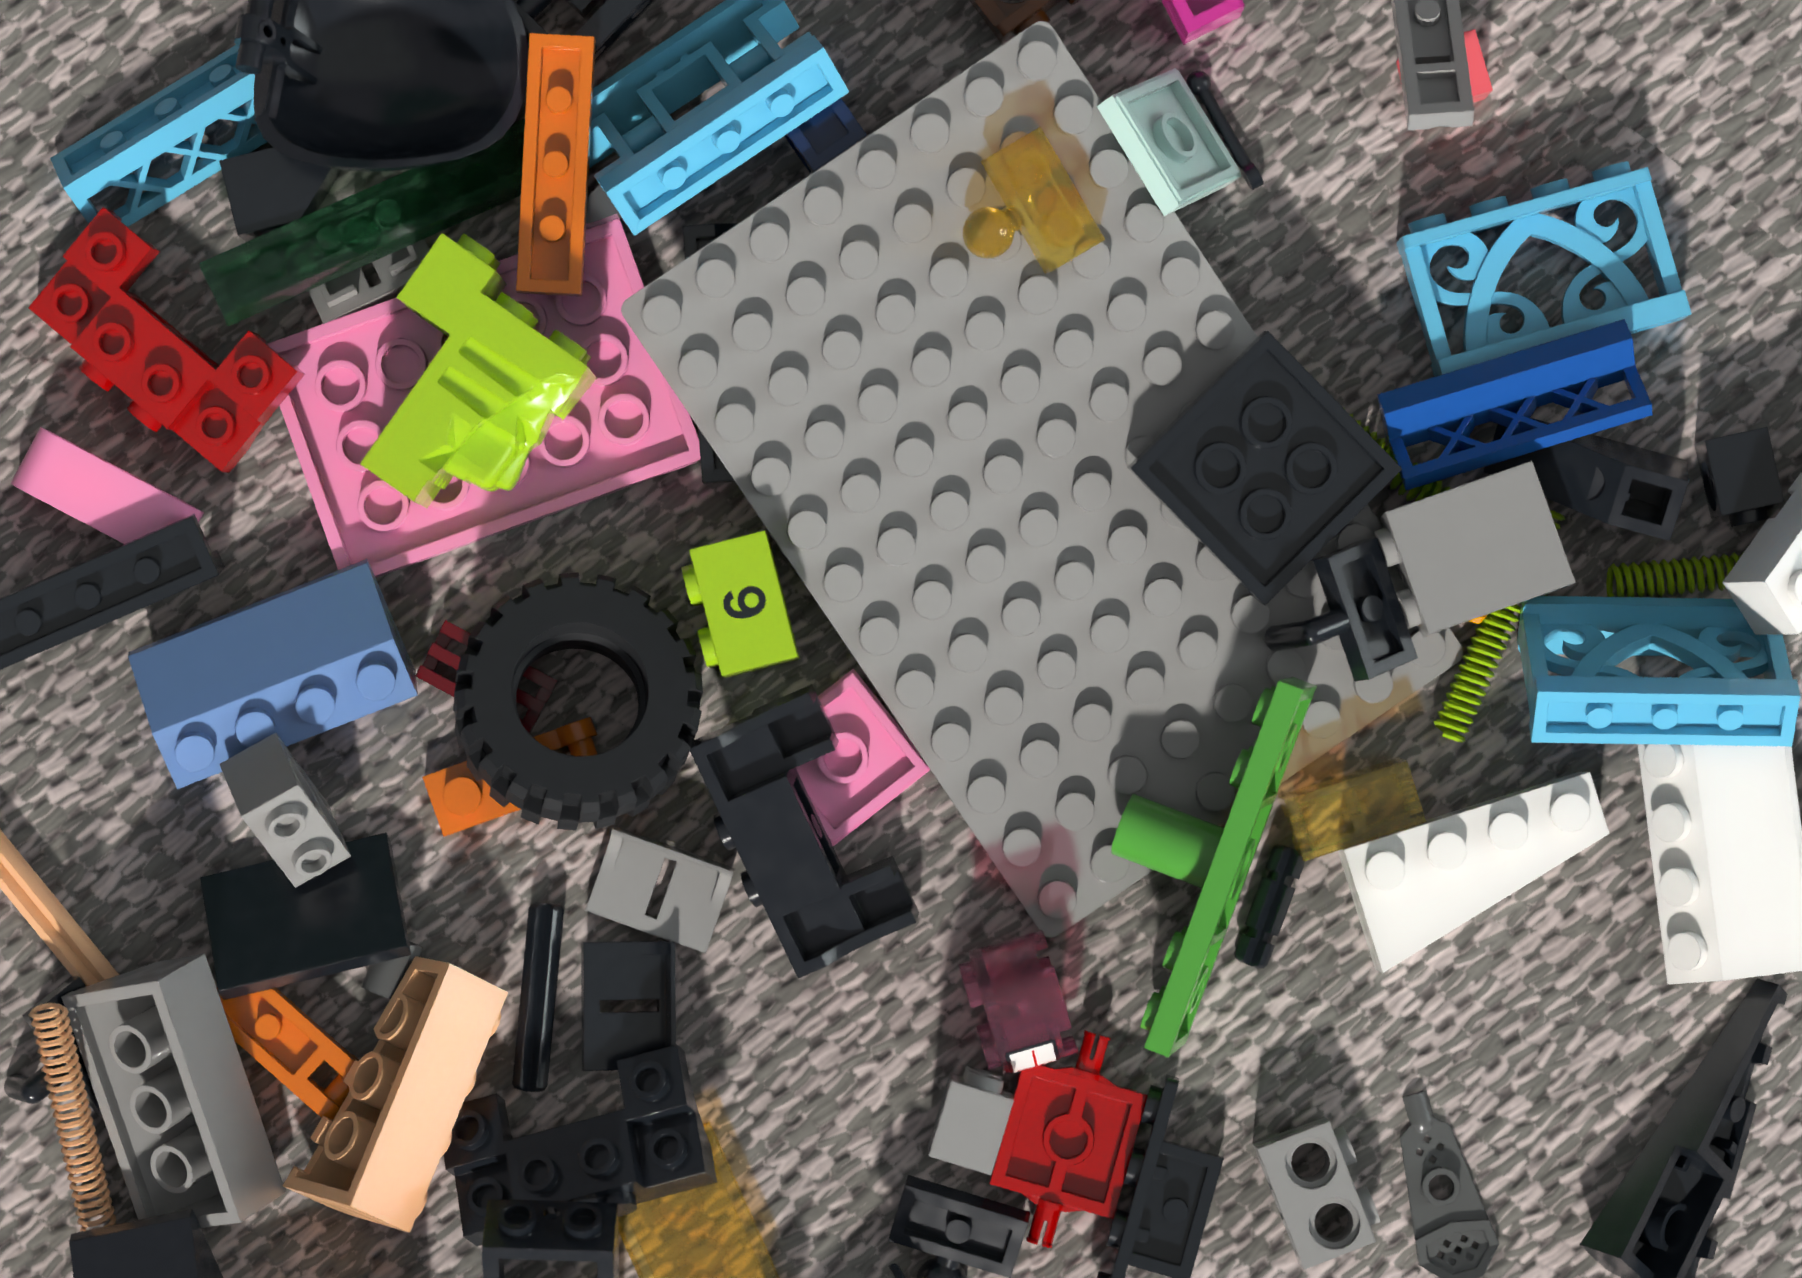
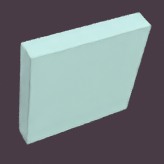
[1097,68,1242,216]

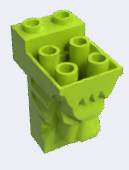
[360,233,596,509]

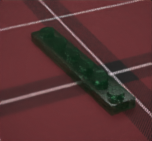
[199,118,525,326]

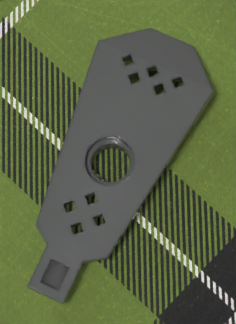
[1400,1090,1499,1278]

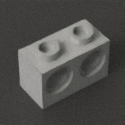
[219,733,351,888]
[928,1066,1014,1175]
[1253,1116,1380,1270]

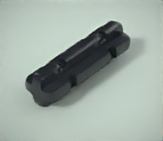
[1234,844,1306,969]

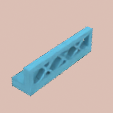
[50,45,267,227]

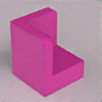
[1161,0,1245,45]

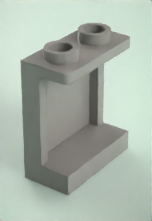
[1374,461,1576,637]

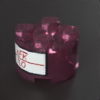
[959,930,1078,1075]

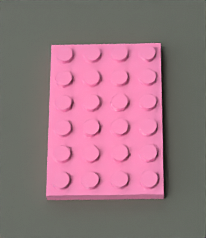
[267,218,701,578]

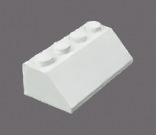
[1637,744,1802,985]

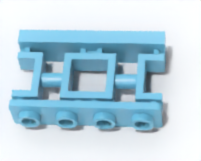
[589,0,849,236]

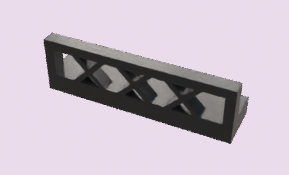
[0,514,225,670]

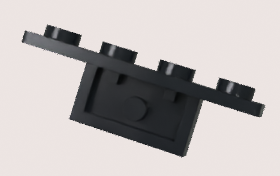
[1097,1074,1224,1278]

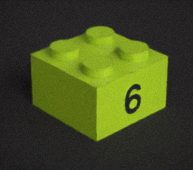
[681,530,800,678]

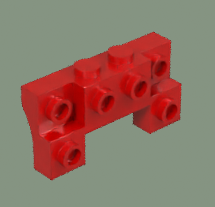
[28,207,305,473]

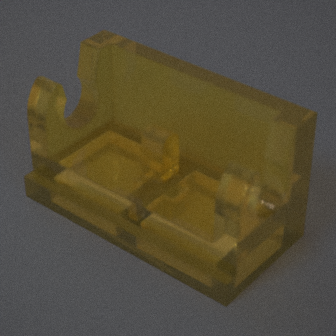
[1278,757,1426,861]

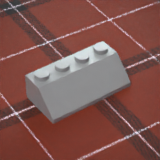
[61,953,286,1228]

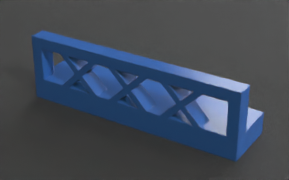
[1377,319,1653,490]

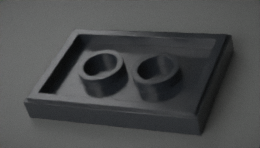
[200,833,411,1000]

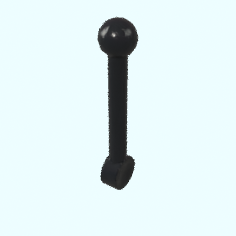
[1186,71,1264,190]

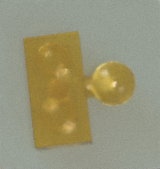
[962,127,1105,274]

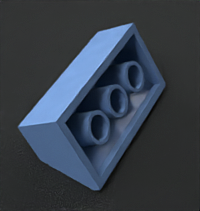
[128,559,418,789]

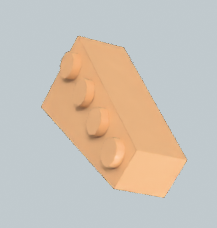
[283,956,508,1233]

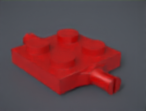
[989,1030,1148,1248]

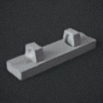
[1391,0,1474,130]

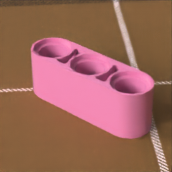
[10,427,204,544]

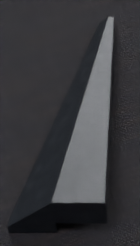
[1579,979,1788,1278]

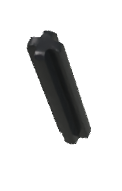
[512,902,564,1092]

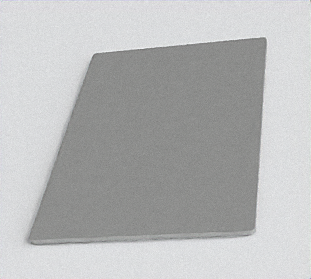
[621,21,1463,938]

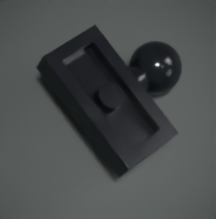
[888,1175,1030,1278]

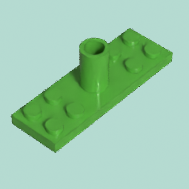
[1111,677,1317,1057]

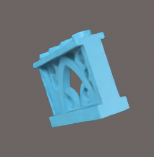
[1396,161,1692,377]
[1517,596,1801,747]

